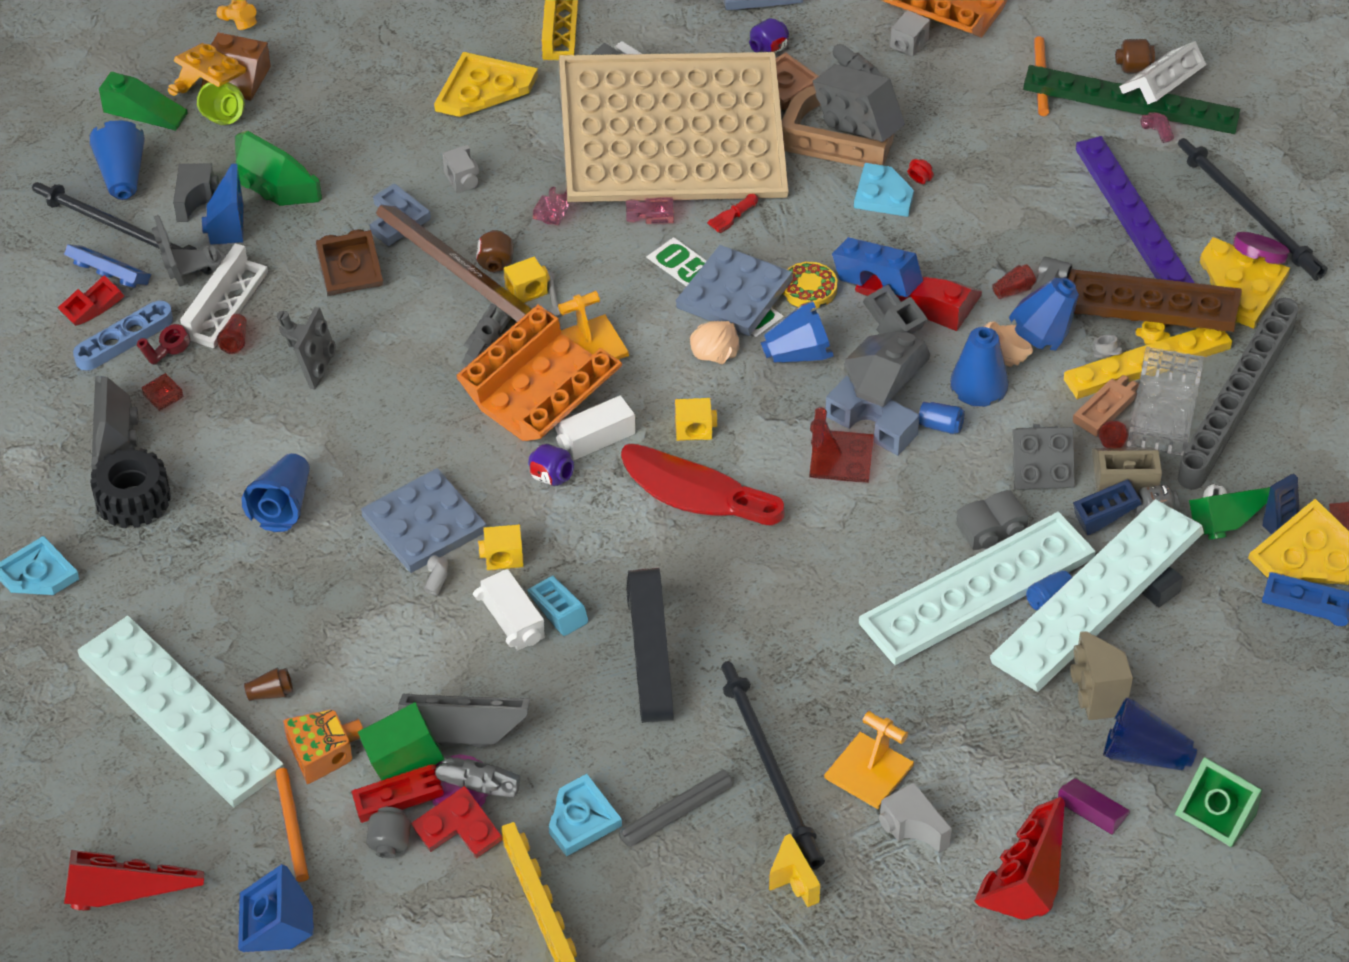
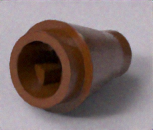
[244,667,293,701]

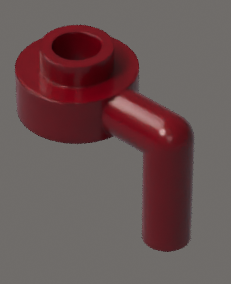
[137,324,190,365]

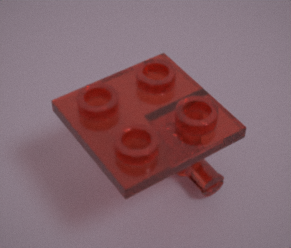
[809,407,874,483]

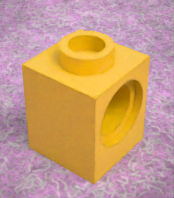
[504,256,550,303]
[675,398,717,441]
[478,524,523,570]

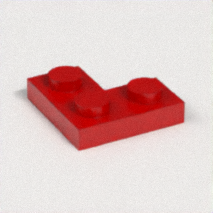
[411,786,503,858]

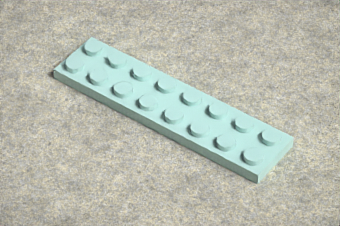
[990,499,1204,692]
[859,512,1096,665]
[78,616,284,808]

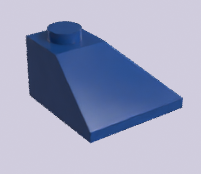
[202,164,244,245]
[238,864,314,952]

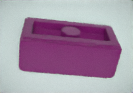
[1058,778,1130,835]

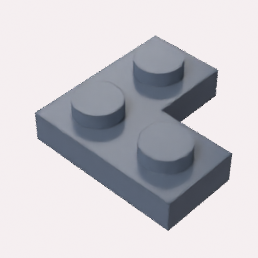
[369,183,431,246]

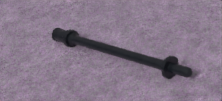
[1178,138,1328,281]
[32,182,213,275]
[721,661,825,870]

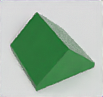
[358,702,445,781]
[1175,757,1263,847]

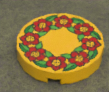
[782,262,838,309]

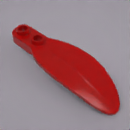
[621,444,785,525]

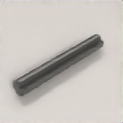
[620,770,732,846]

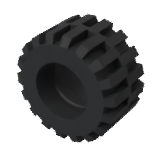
[90,447,171,528]

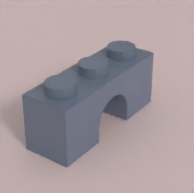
[825,376,920,456]

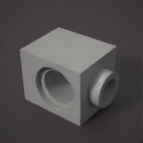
[890,10,930,57]

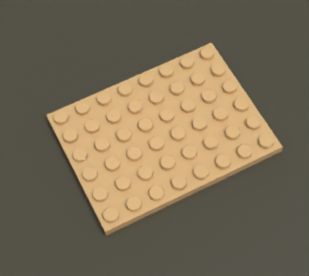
[559,52,788,202]

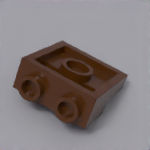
[316,229,383,296]

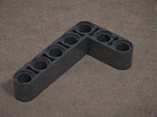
[626,568,674,723]

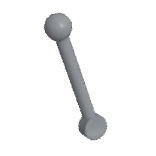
[548,272,562,318]

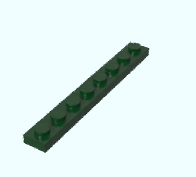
[1023,65,1241,135]

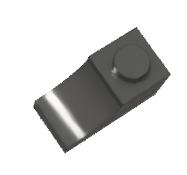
[173,163,219,222]

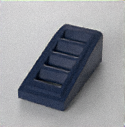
[1262,473,1300,534]
[1073,479,1142,536]

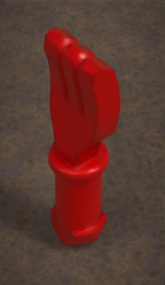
[707,194,758,233]

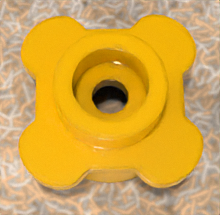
[1135,321,1170,345]

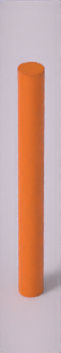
[1034,36,1049,116]
[275,768,309,882]

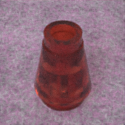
[992,264,1036,299]
[217,314,247,354]

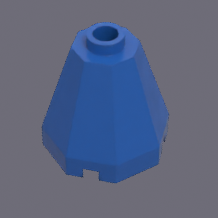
[1009,277,1079,351]
[761,300,834,363]

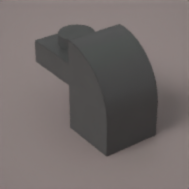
[863,285,928,334]

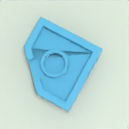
[854,163,914,217]
[0,536,79,595]
[549,774,622,857]

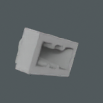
[879,782,952,853]

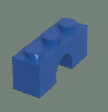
[832,237,923,297]

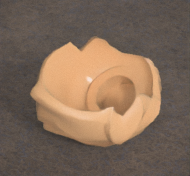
[690,321,740,365]
[984,321,1033,367]

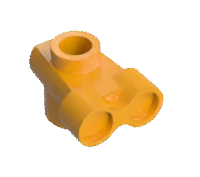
[216,0,257,30]

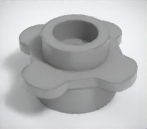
[1092,335,1122,359]

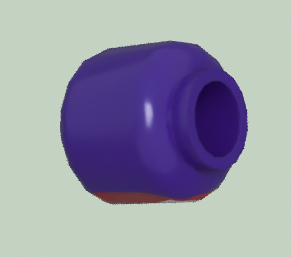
[749,18,789,54]
[528,444,574,486]

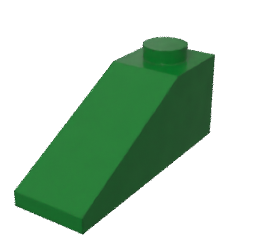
[99,72,188,131]
[1189,487,1270,540]

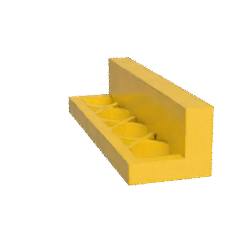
[542,0,578,60]

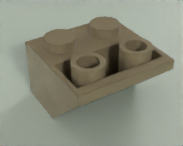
[1092,447,1162,497]
[1071,631,1133,720]

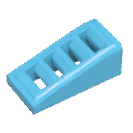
[527,576,588,636]

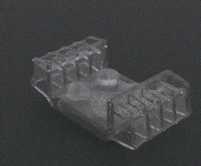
[1126,346,1204,456]

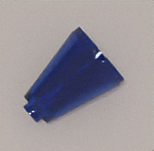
[1103,698,1198,771]

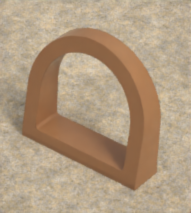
[782,86,894,167]

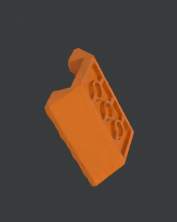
[880,0,1007,38]
[456,304,622,441]

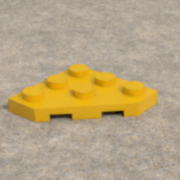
[434,52,538,117]
[1200,237,1290,329]
[1248,499,1349,585]

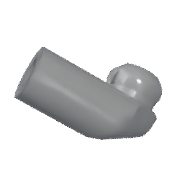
[424,555,449,596]

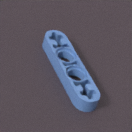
[73,301,173,370]

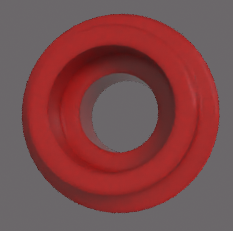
[907,159,934,184]

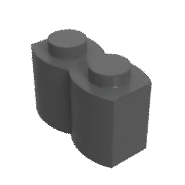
[956,490,1028,550]

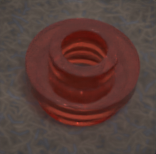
[1099,421,1128,448]

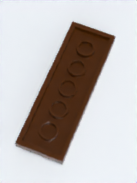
[1068,269,1242,332]

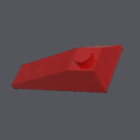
[855,274,982,331]
[974,797,1065,920]
[64,850,204,911]

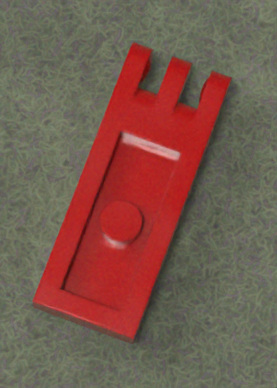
[351,765,444,823]

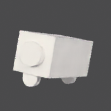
[555,395,635,461]
[473,569,545,651]

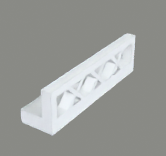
[1119,41,1206,104]
[180,243,268,349]

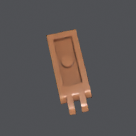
[1073,375,1139,437]

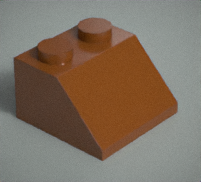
[201,32,271,101]

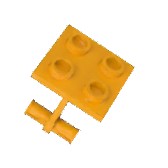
[168,43,247,96]
[558,290,629,360]
[824,711,914,809]

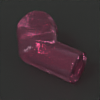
[1140,112,1174,143]

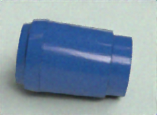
[919,402,965,434]
[1026,570,1072,611]

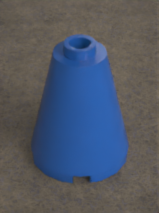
[89,120,145,200]
[950,327,1009,407]
[241,453,310,532]

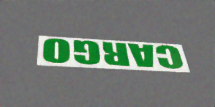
[646,237,784,337]

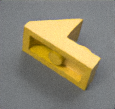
[769,834,820,907]

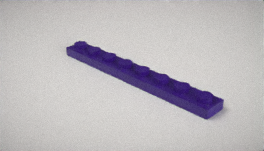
[1076,136,1194,283]

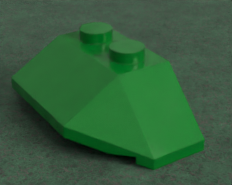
[235,131,322,206]

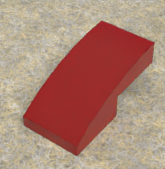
[57,275,124,326]

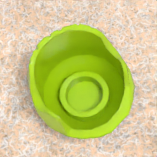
[197,82,245,125]

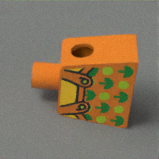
[283,709,363,784]

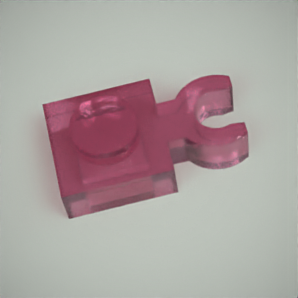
[533,186,569,225]
[626,197,674,224]

